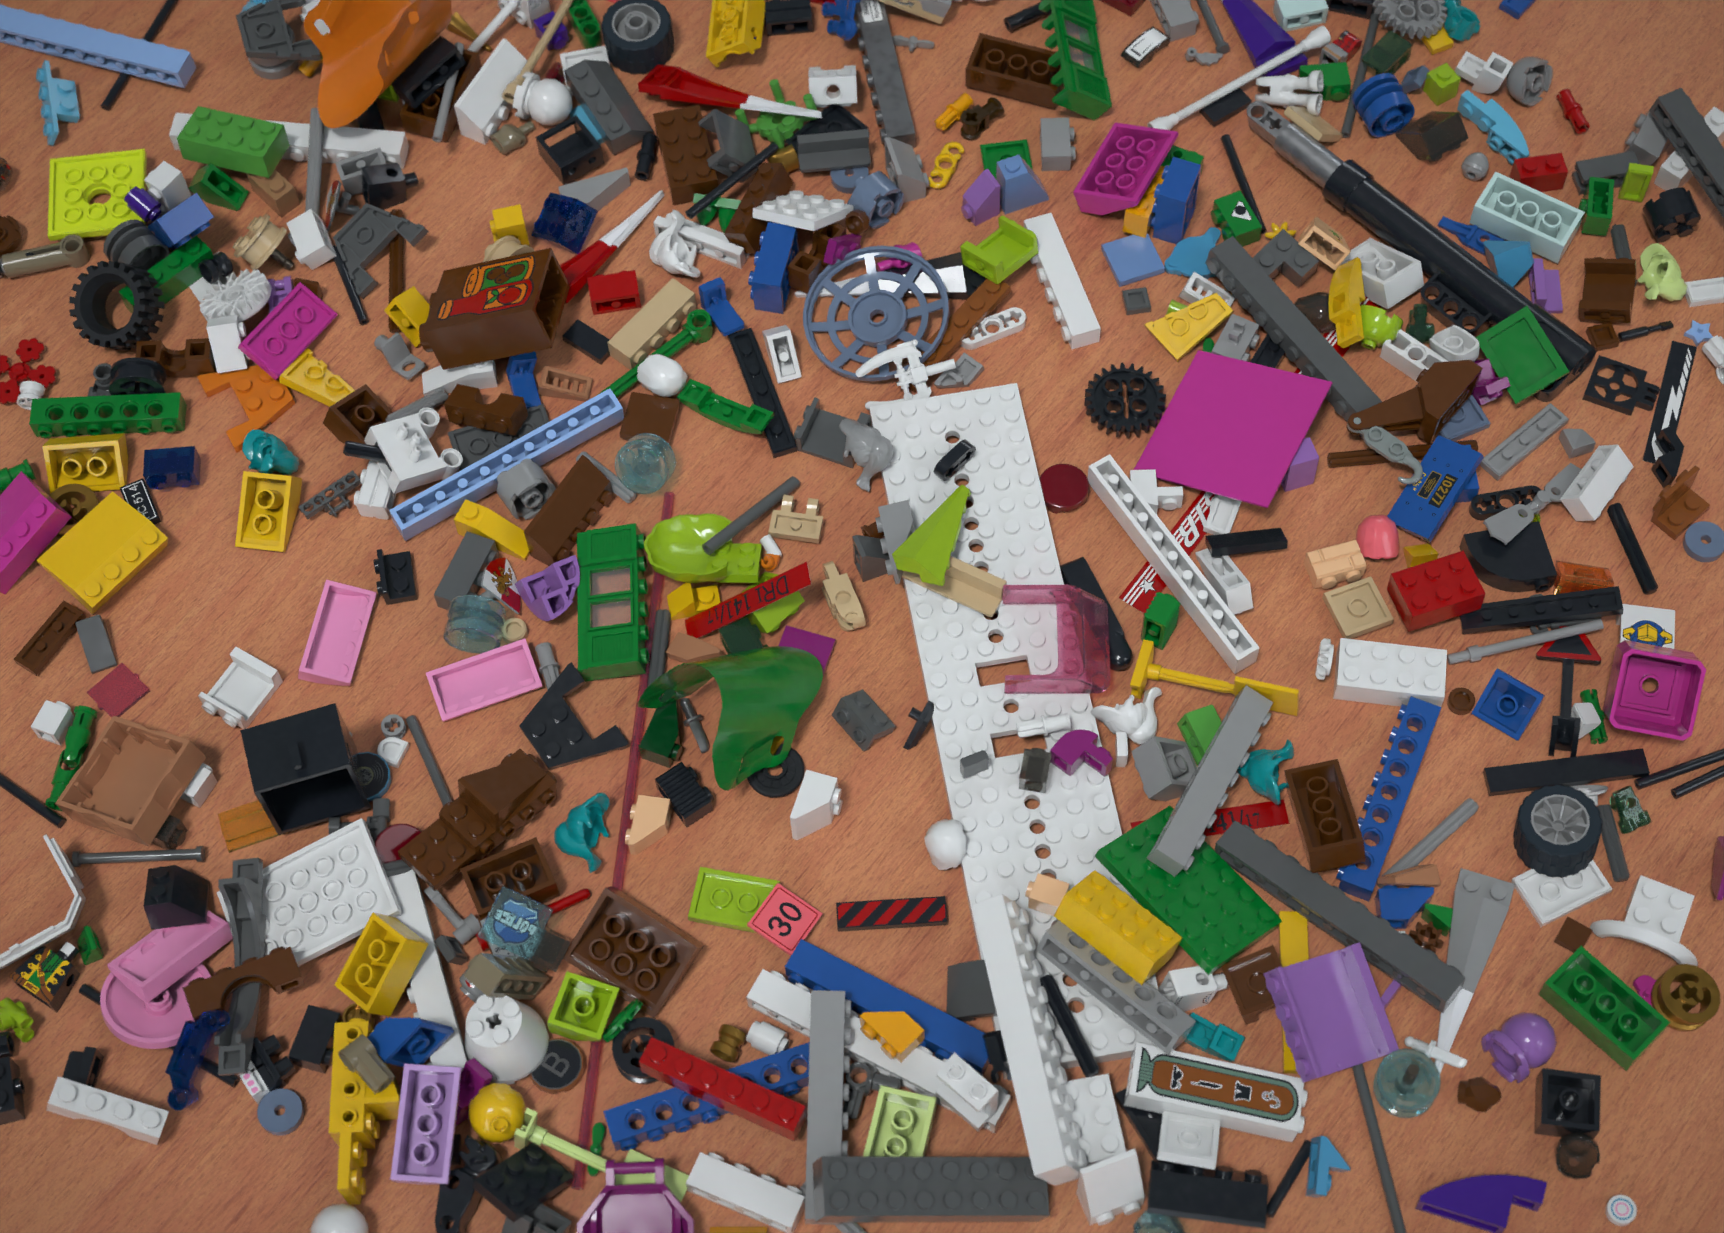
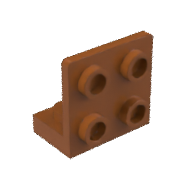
[1651,465,1710,540]

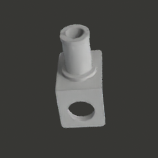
[374,333,425,380]

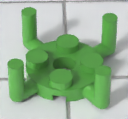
[735,79,817,149]

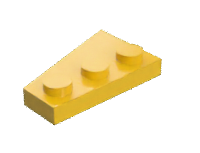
[1144,293,1233,362]
[280,347,355,407]

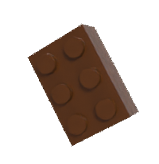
[460,837,560,917]

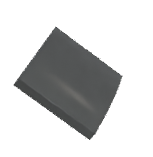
[946,960,997,1021]

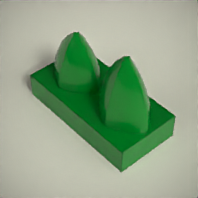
[693,193,741,233]

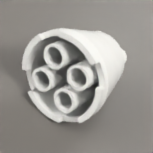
[464,994,549,1085]

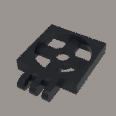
[1582,355,1660,416]

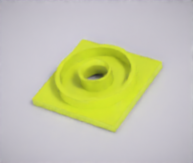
[48,149,147,241]

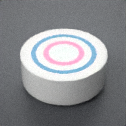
[1605,1195,1637,1226]

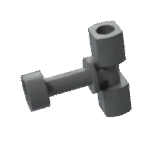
[329,798,390,843]

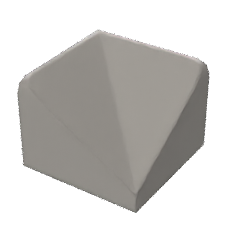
[1559,429,1596,459]

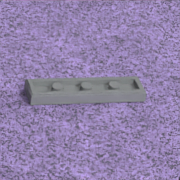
[1479,403,1569,481]

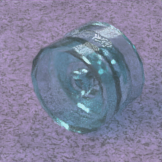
[443,595,506,654]

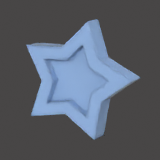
[1683,320,1713,347]

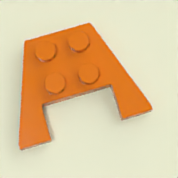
[197,365,295,453]

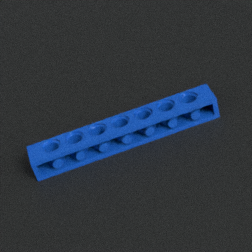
[1336,696,1441,902]
[603,1042,810,1151]

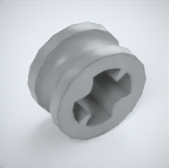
[381,714,406,739]

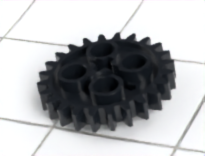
[1084,363,1166,438]

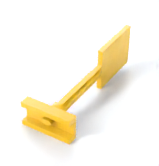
[1130,639,1299,716]

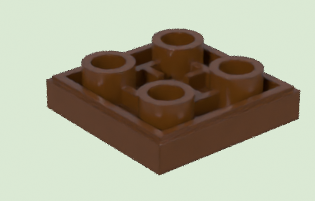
[619,392,680,446]

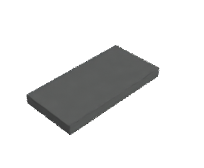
[448,404,549,471]

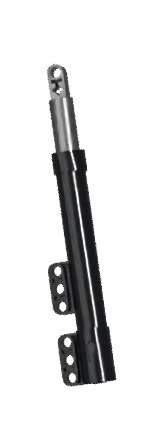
[1247,101,1597,402]

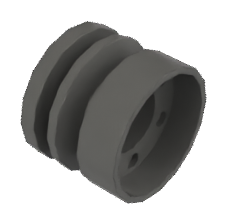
[103,220,170,271]

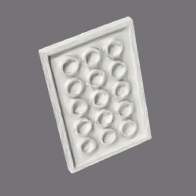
[217,818,402,985]

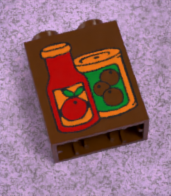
[419,248,570,370]

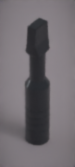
[1618,321,1674,342]

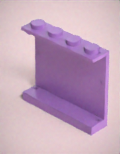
[1264,942,1400,1083]

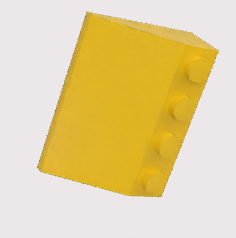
[36,491,168,615]

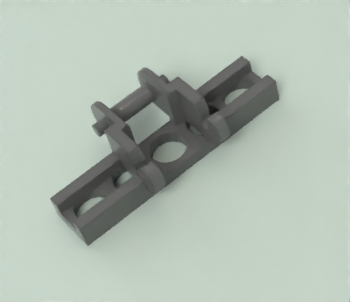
[299,470,361,520]

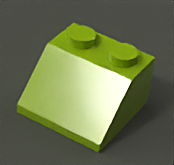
[741,572,805,634]
[547,971,620,1041]

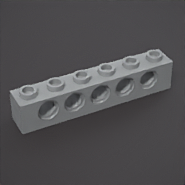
[1036,921,1196,1055]

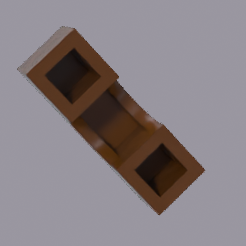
[788,223,846,294]
[135,338,216,377]
[444,384,528,436]

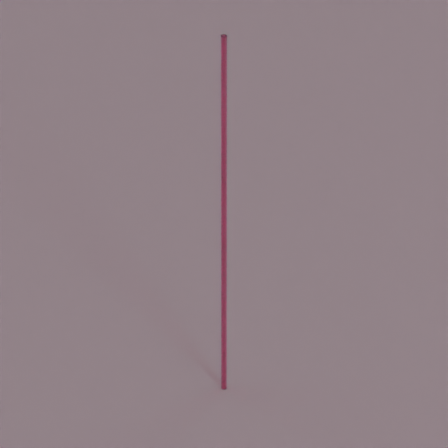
[572,492,674,1190]

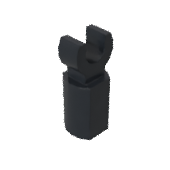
[983,1030,1012,1083]

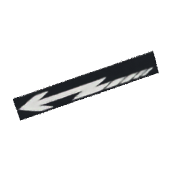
[1643,341,1697,463]

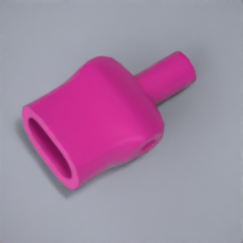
[876,242,922,272]

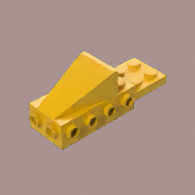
[328,1018,401,1205]

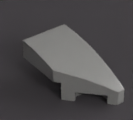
[934,352,984,388]

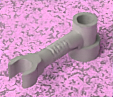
[424,886,482,945]

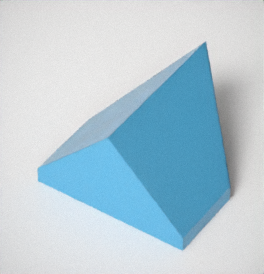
[1483,240,1534,287]

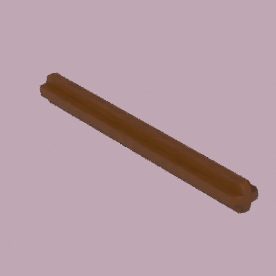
[388,209,404,333]
[1327,440,1478,468]

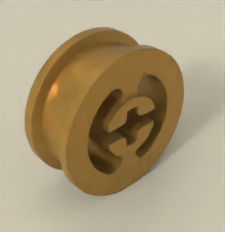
[49,484,100,539]
[1651,964,1721,1031]

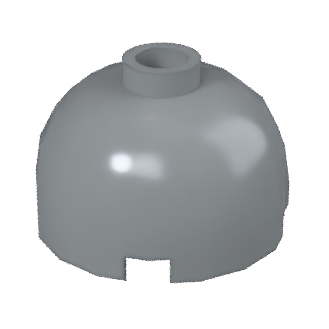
[1507,56,1553,106]

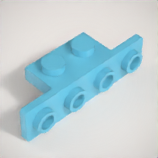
[36,60,80,146]

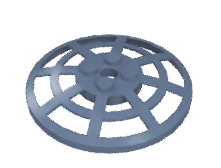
[803,246,950,381]

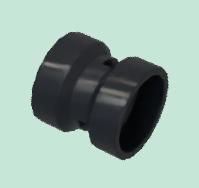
[199,252,233,284]

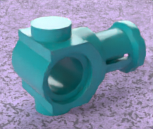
[1444,0,1480,41]

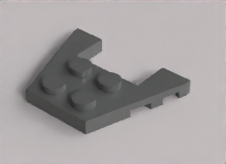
[236,0,321,61]
[333,203,429,299]

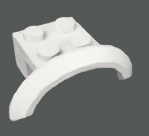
[1589,875,1698,966]

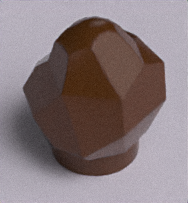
[1458,1077,1501,1112]

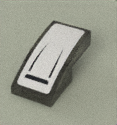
[1120,26,1171,68]

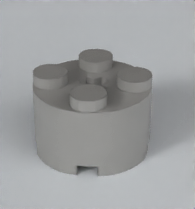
[497,458,556,520]

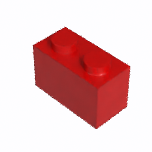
[1509,153,1568,192]
[587,270,641,315]

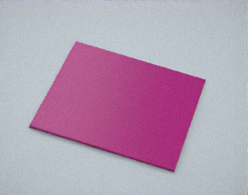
[1134,350,1333,508]

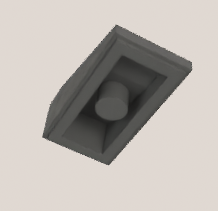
[75,615,117,674]

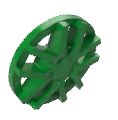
[602,998,643,1043]

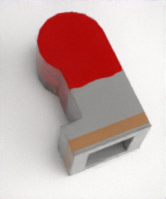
[1318,30,1362,64]

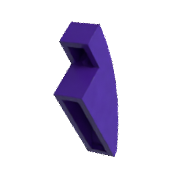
[1415,1175,1547,1233]

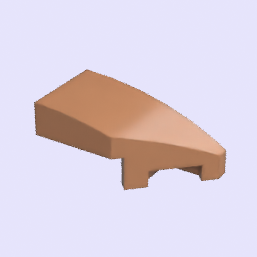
[665,632,724,663]

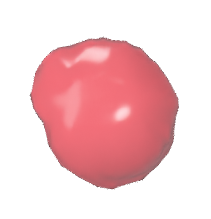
[1355,515,1399,559]

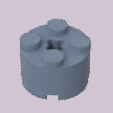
[847,171,905,228]

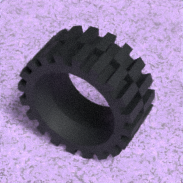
[69,261,165,350]

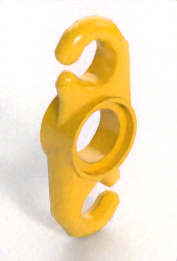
[928,142,965,189]

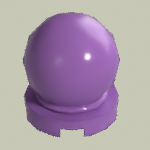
[1481,1012,1557,1083]

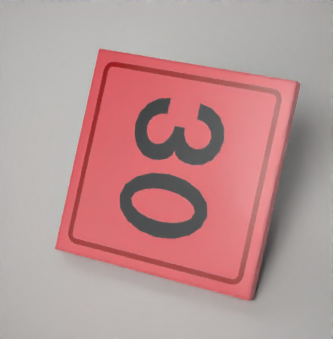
[747,883,822,956]

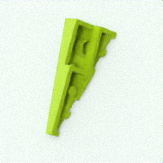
[892,485,971,586]

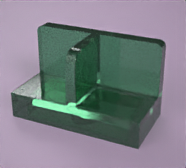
[1362,31,1413,76]

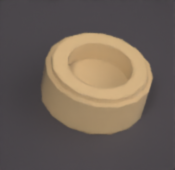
[501,618,528,644]

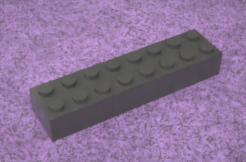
[813,1156,1050,1223]

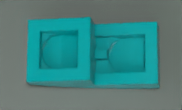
[1183,1012,1245,1062]

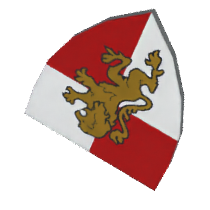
[325,180,359,232]

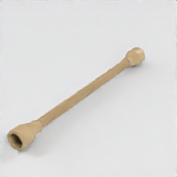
[502,0,574,105]

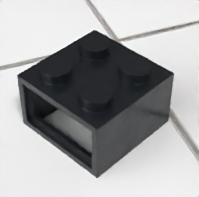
[536,115,604,185]

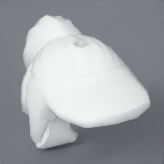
[649,210,701,278]
[1091,687,1162,745]

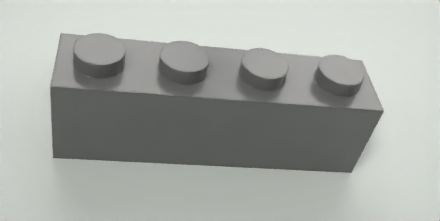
[564,60,654,155]

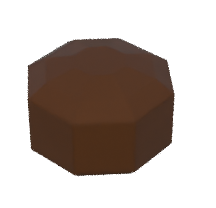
[845,209,869,235]

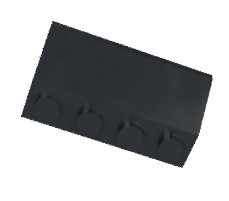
[1147,1160,1268,1229]

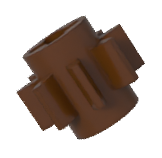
[1408,922,1444,953]

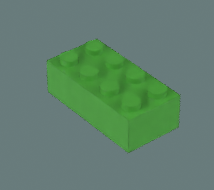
[177,106,290,178]

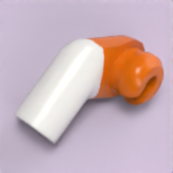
[760,535,782,571]

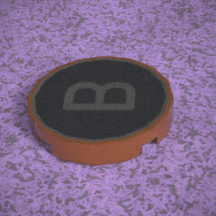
[530,1038,584,1094]

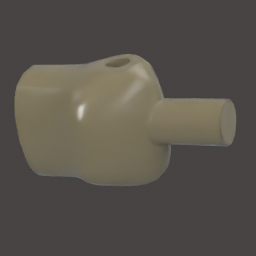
[490,121,535,155]

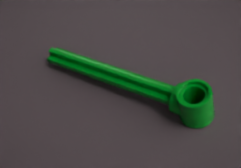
[596,309,714,398]

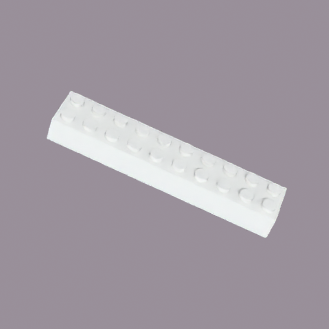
[972,894,1087,1186]

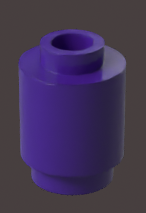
[124,186,162,222]

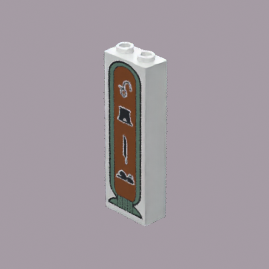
[1124,1042,1308,1142]

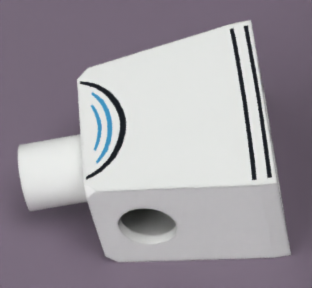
[1158,966,1227,1012]

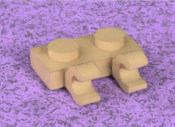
[768,495,824,544]

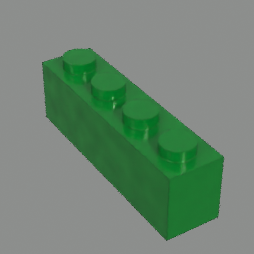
[119,235,214,314]

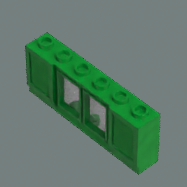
[1039,0,1112,120]
[577,523,649,682]

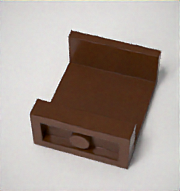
[1578,257,1637,323]

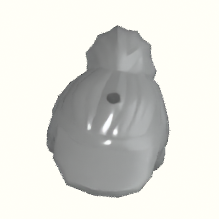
[839,418,893,492]

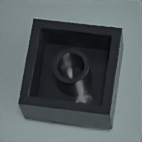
[1534,1068,1601,1141]

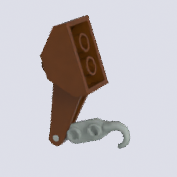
[1346,360,1483,485]

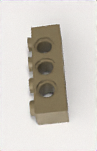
[464,953,549,1000]

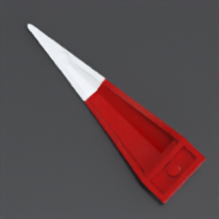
[638,64,822,118]
[560,190,665,304]

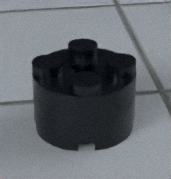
[1643,187,1701,242]

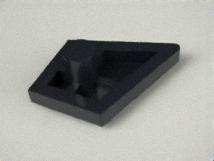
[903,700,934,750]

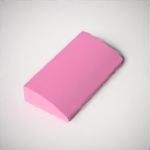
[298,580,377,686]
[426,638,543,722]
[107,910,233,1003]

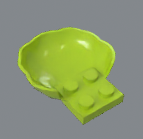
[644,513,762,583]

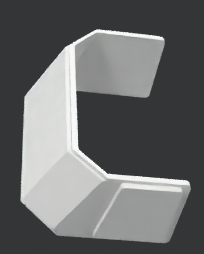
[0,834,86,970]

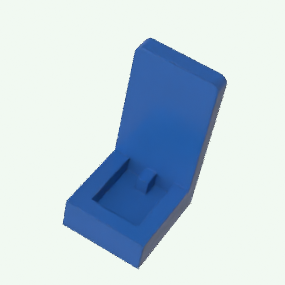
[699,277,745,336]
[506,352,541,409]

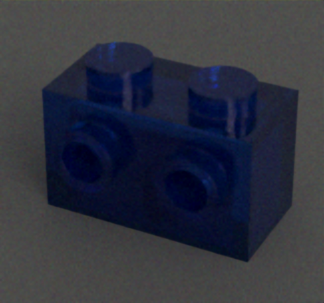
[143,446,201,490]

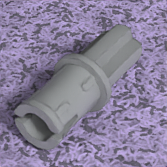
[535,642,560,690]

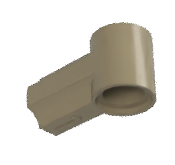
[338,1035,395,1094]

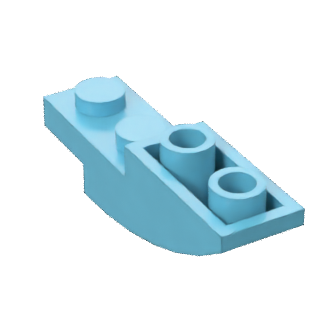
[1457,90,1530,165]

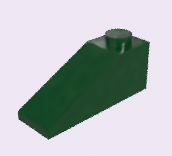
[639,689,682,768]

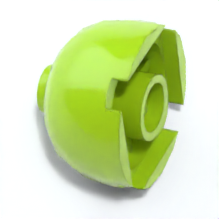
[1360,305,1403,350]

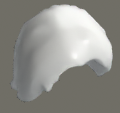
[637,354,688,397]
[924,819,966,870]

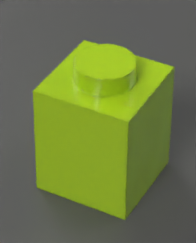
[1423,63,1461,106]

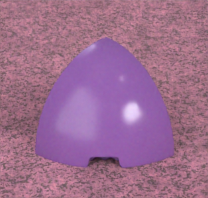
[515,555,580,621]

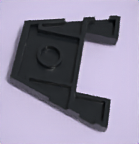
[519,662,629,770]

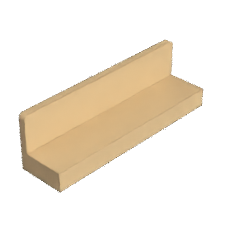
[902,556,1007,617]

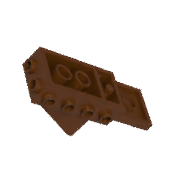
[398,749,557,891]

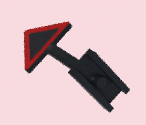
[1536,626,1601,757]

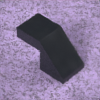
[1651,426,1684,488]

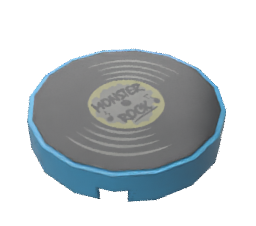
[358,752,391,801]

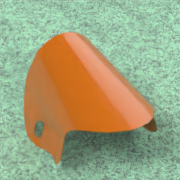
[304,0,452,128]

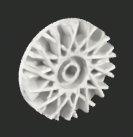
[199,269,272,322]

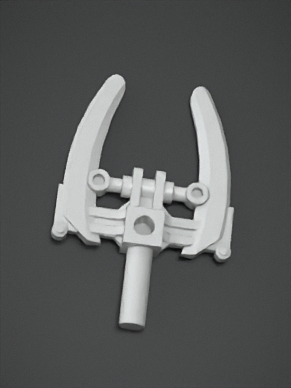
[855,339,956,410]

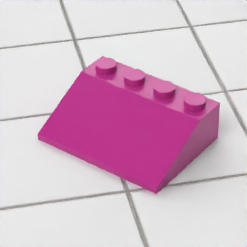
[1073,123,1179,215]
[0,471,72,594]

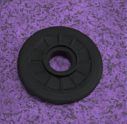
[747,744,804,798]

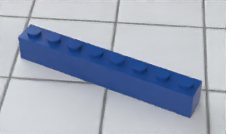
[785,939,989,1076]

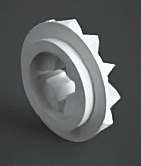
[1315,638,1334,680]

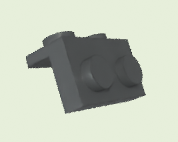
[832,689,896,751]

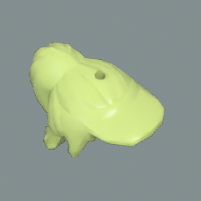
[1637,243,1687,302]

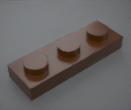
[14,600,86,676]

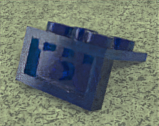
[531,192,598,254]

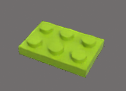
[688,867,780,933]

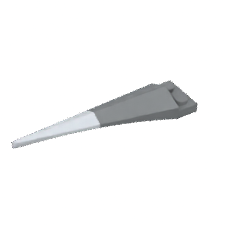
[1433,868,1515,1082]

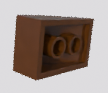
[323,384,393,444]

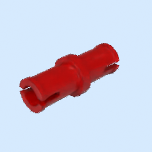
[1556,89,1590,134]

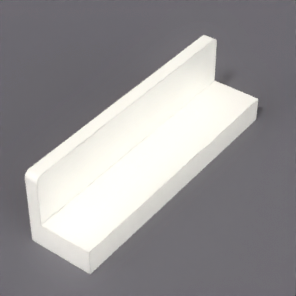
[653,213,750,269]

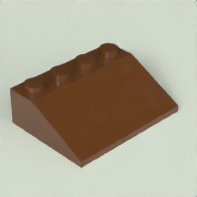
[562,886,704,1018]

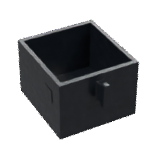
[240,703,371,835]

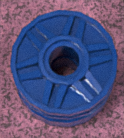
[1352,73,1415,137]

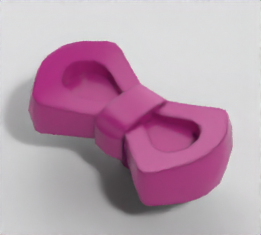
[1633,975,1656,1007]

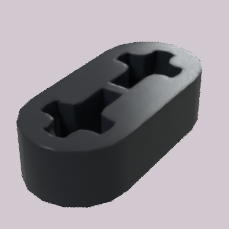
[933,439,976,481]

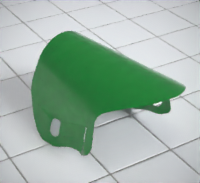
[638,646,823,791]

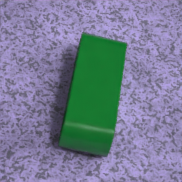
[562,0,603,49]

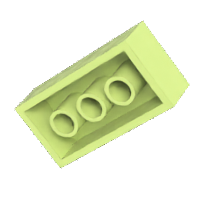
[863,1085,936,1157]

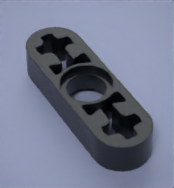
[1469,485,1541,521]

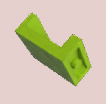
[960,215,1038,285]

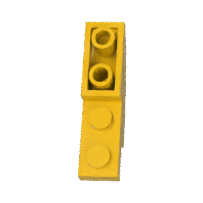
[1329,257,1365,348]

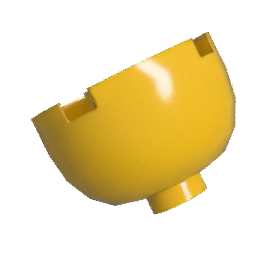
[469,1083,526,1142]

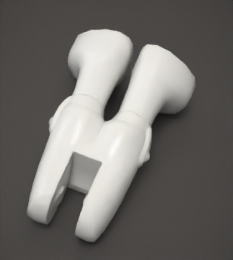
[1255,70,1324,116]

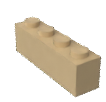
[608,278,697,370]

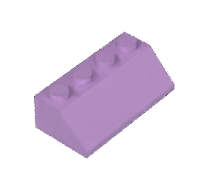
[390,1064,462,1185]

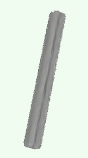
[305,108,324,216]
[1377,798,1479,888]

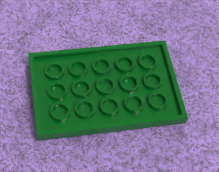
[1095,806,1282,975]

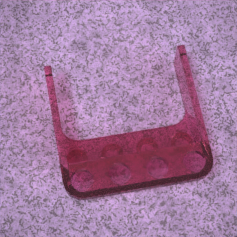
[1003,585,1111,694]

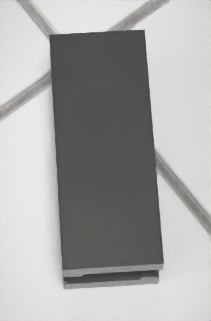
[1571,150,1639,195]

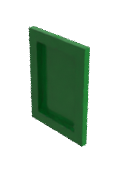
[1475,306,1570,405]

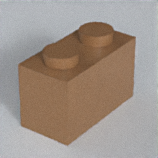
[246,169,300,218]

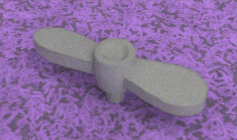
[892,35,935,52]

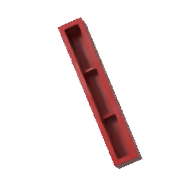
[639,1037,807,1142]

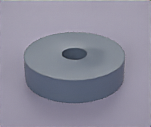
[830,167,869,194]
[1683,521,1724,562]
[257,1089,305,1136]

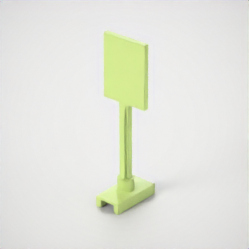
[514,1108,689,1202]

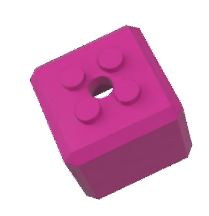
[1603,640,1706,741]

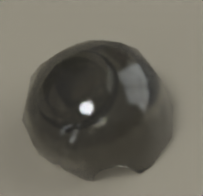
[1555,1132,1600,1180]

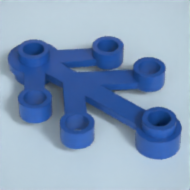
[822,0,861,41]

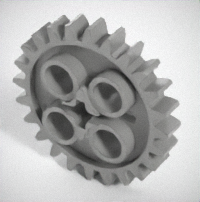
[1372,0,1447,39]

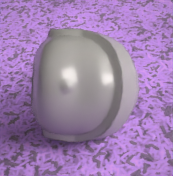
[1461,152,1489,181]

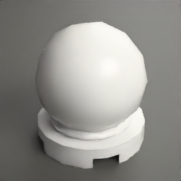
[513,71,573,126]
[310,1204,368,1233]

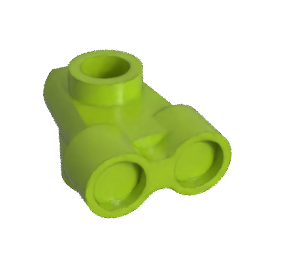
[0,998,35,1043]

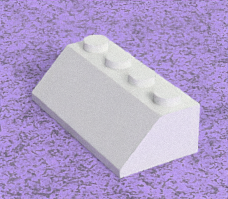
[454,39,532,145]

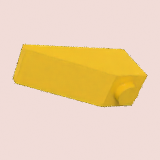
[453,499,530,561]

